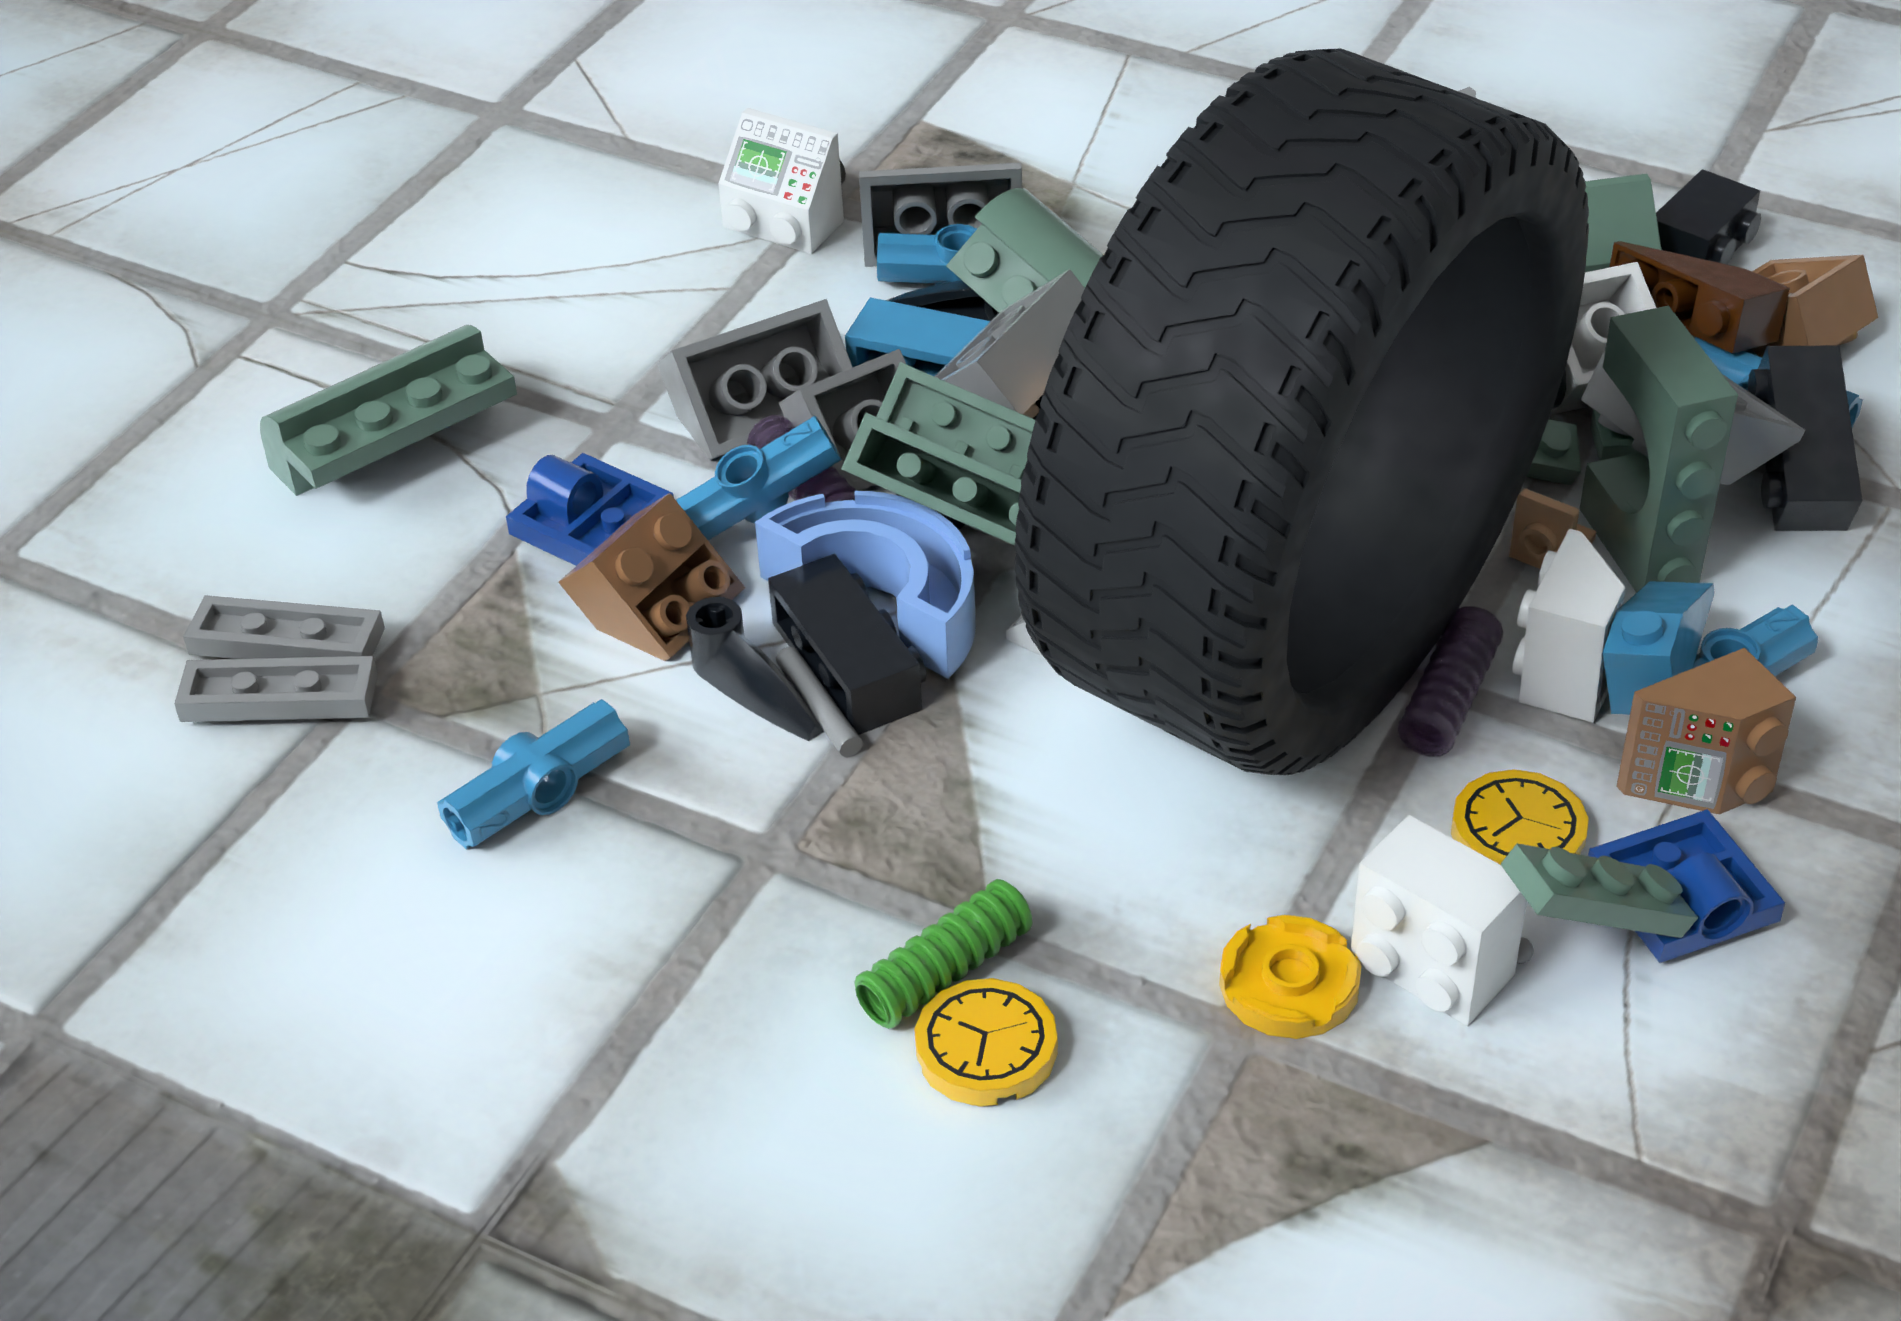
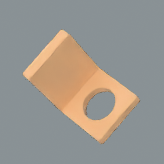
[1509,488,1596,569]

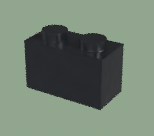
[1656,169,1761,265]

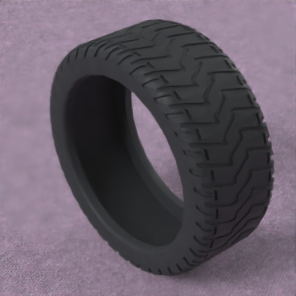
[1015,48,1589,775]

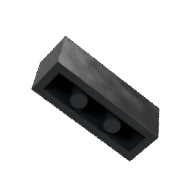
[1748,345,1863,531]
[768,554,926,735]

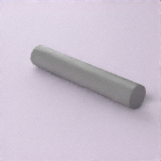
[776,647,863,758]

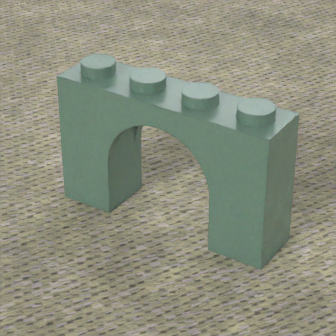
[1580,306,1738,593]

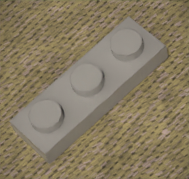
[183,595,385,659]
[174,656,378,722]

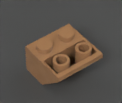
[558,493,746,661]

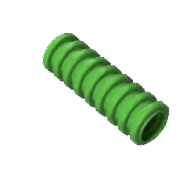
[854,879,1033,1029]

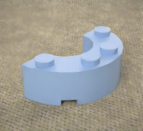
[755,491,976,679]

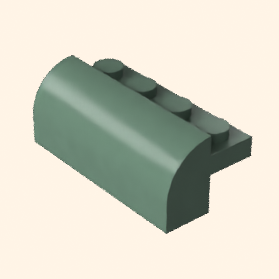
[946,188,1103,313]
[260,325,517,496]
[841,362,1036,545]

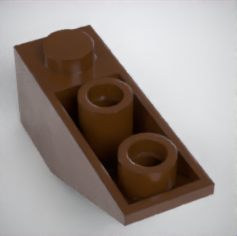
[1609,241,1790,354]

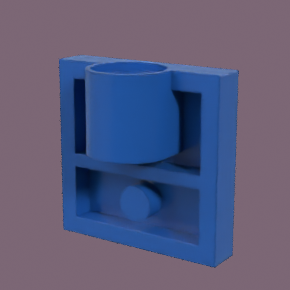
[506,453,674,566]
[1588,809,1785,963]

